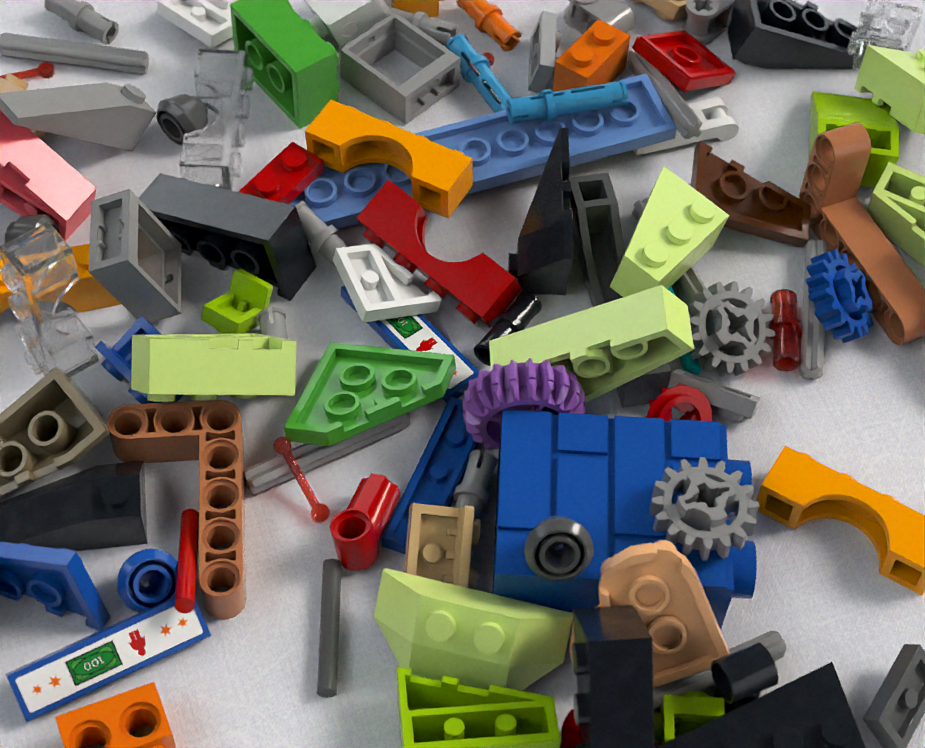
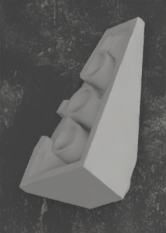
[0,82,157,151]

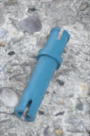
[445,34,512,113]
[506,80,628,124]

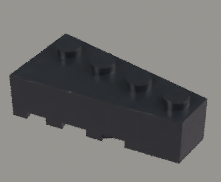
[139,173,316,301]
[572,605,654,748]
[656,662,866,748]

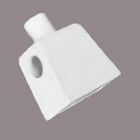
[305,0,392,47]

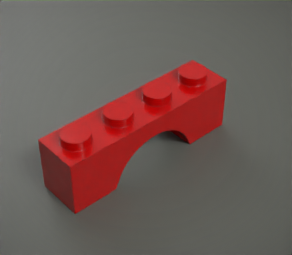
[356,179,522,328]

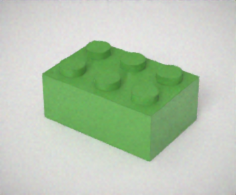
[230,0,340,129]

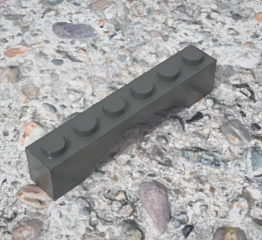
[568,173,672,408]

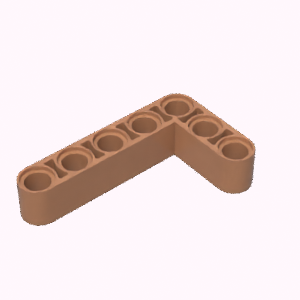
[799,122,925,345]
[107,400,246,620]

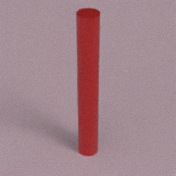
[175,509,199,614]

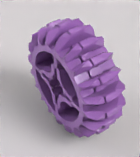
[462,358,586,449]

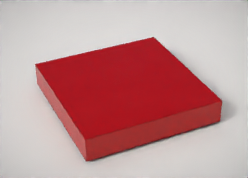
[632,30,736,92]

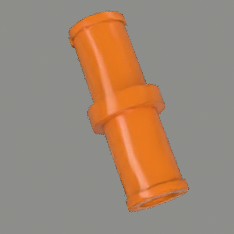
[456,0,521,51]

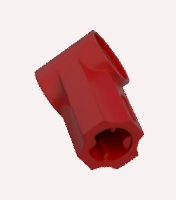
[330,473,400,571]

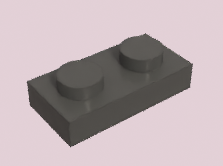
[863,644,925,748]

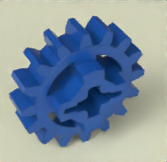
[805,249,874,343]

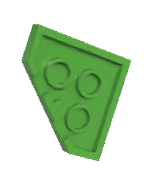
[284,342,456,446]

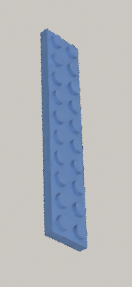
[289,73,677,229]

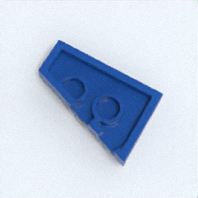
[0,542,110,631]

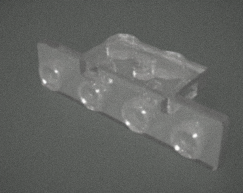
[848,0,923,70]

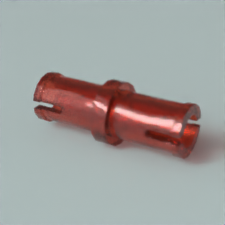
[768,289,803,371]

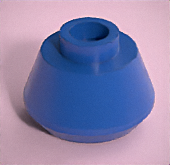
[117,549,178,613]

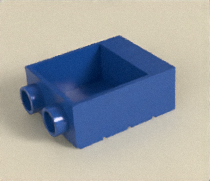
[492,409,757,630]

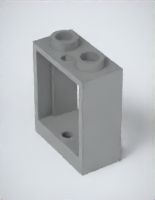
[340,12,461,125]
[89,189,181,323]

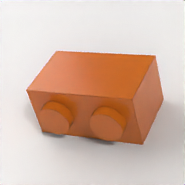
[552,19,630,92]

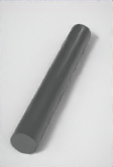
[317,559,342,697]

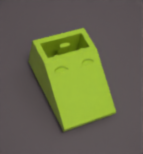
[809,91,899,188]

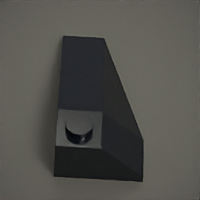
[727,0,881,69]
[508,128,573,295]
[0,461,148,551]

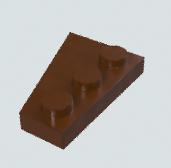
[690,141,811,248]

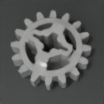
[688,281,775,376]
[649,457,759,561]

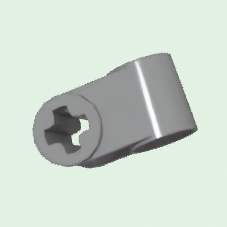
[564,0,635,34]
[681,0,735,45]

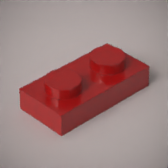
[239,141,325,204]

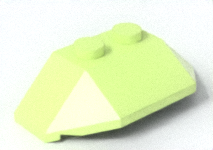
[374,568,573,691]

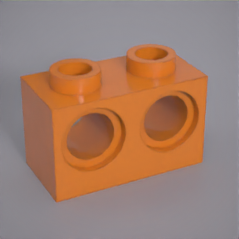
[55,682,176,748]

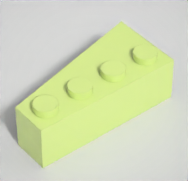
[489,285,694,403]

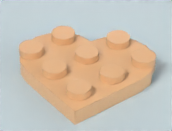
[569,540,730,688]

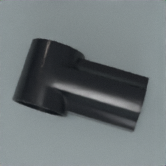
[711,643,778,714]

